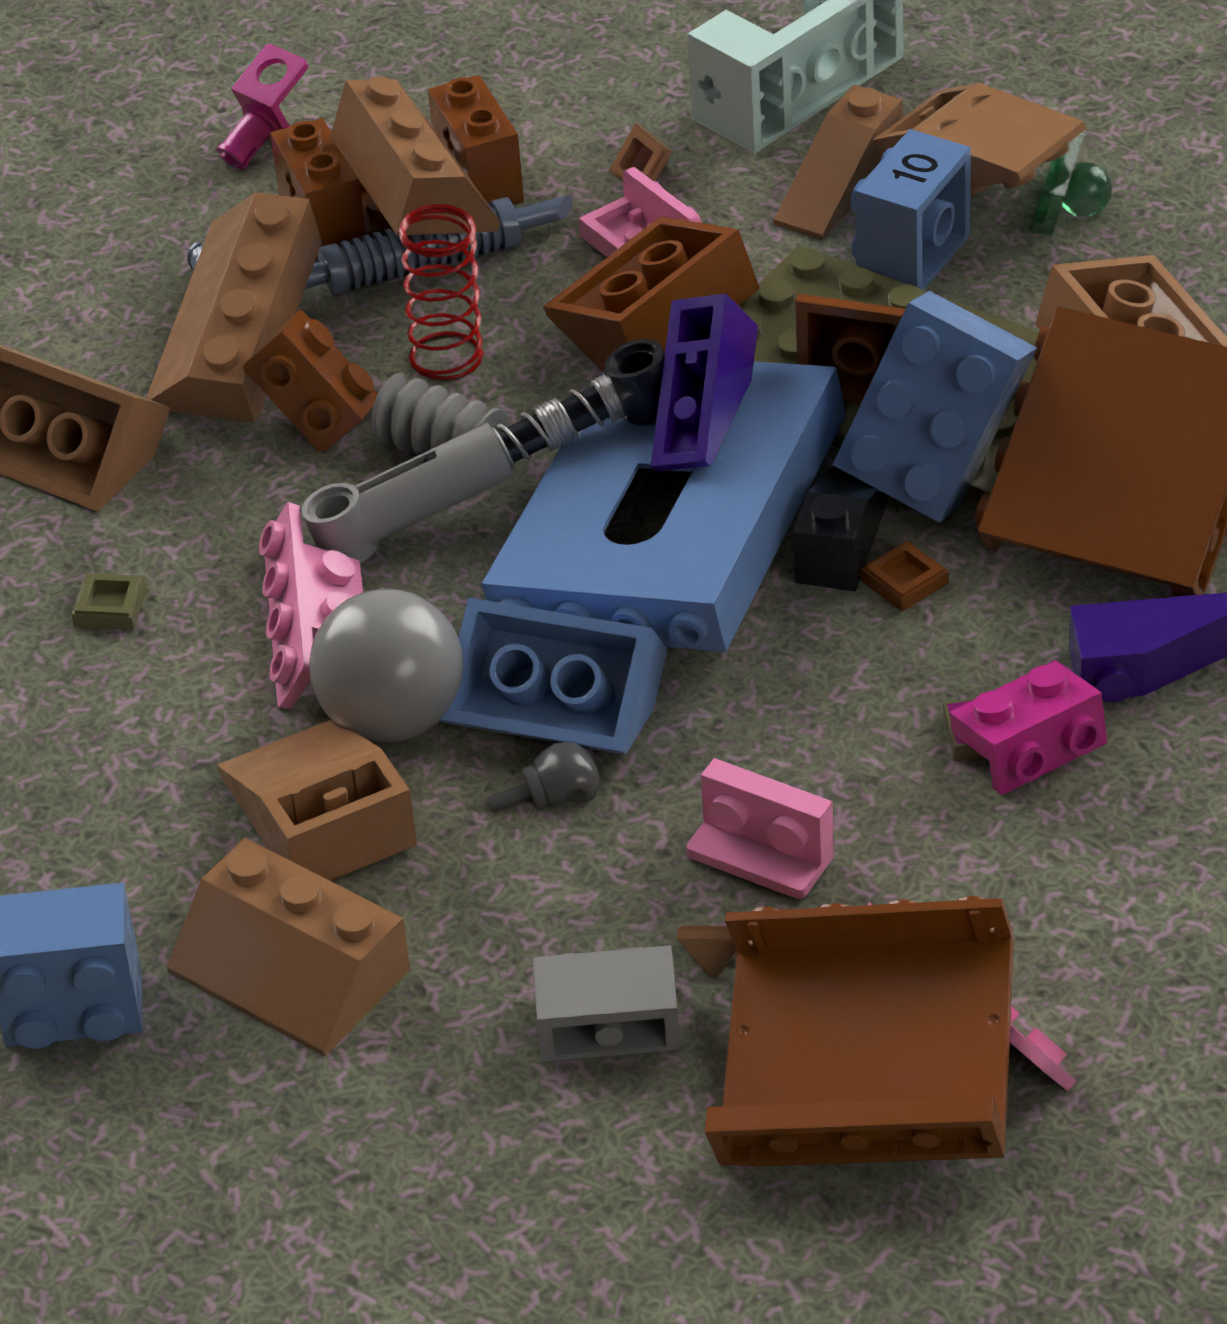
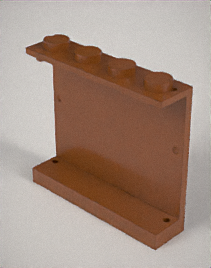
[975,306,1227,597]
[705,896,1014,1167]

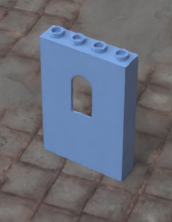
[481,362,846,652]

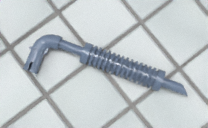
[187,194,572,296]

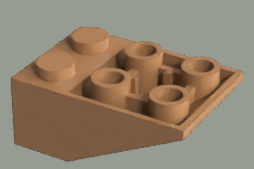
[873,83,1087,195]
[217,720,417,881]

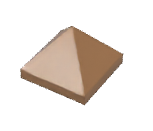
[609,123,673,182]
[677,925,737,977]

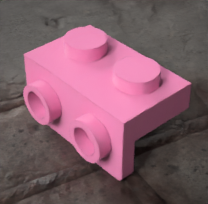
[579,167,702,257]

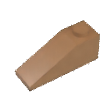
[773,85,903,240]

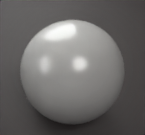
[309,589,463,743]

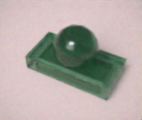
[1030,130,1112,235]

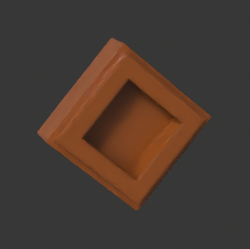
[860,541,949,612]

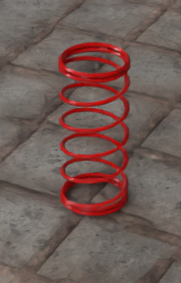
[399,204,484,380]

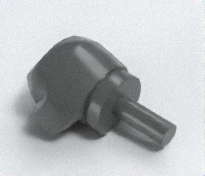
[487,741,601,812]

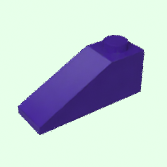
[651,294,758,472]
[1069,593,1227,702]

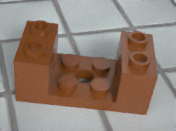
[270,75,524,261]

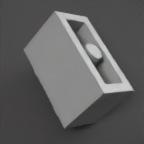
[533,945,680,1062]

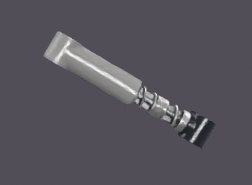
[301,339,665,563]

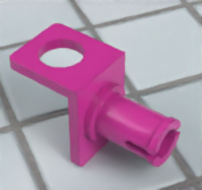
[216,44,309,171]

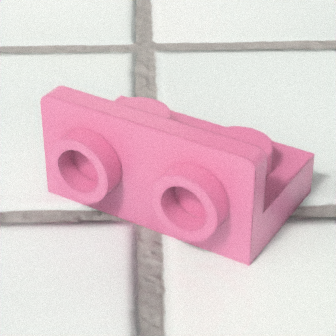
[686,758,834,899]

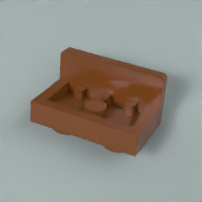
[243,309,378,451]

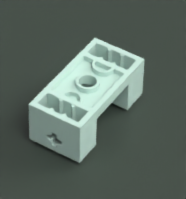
[687,0,903,154]

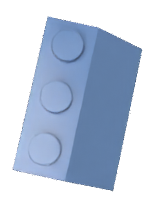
[439,597,668,755]

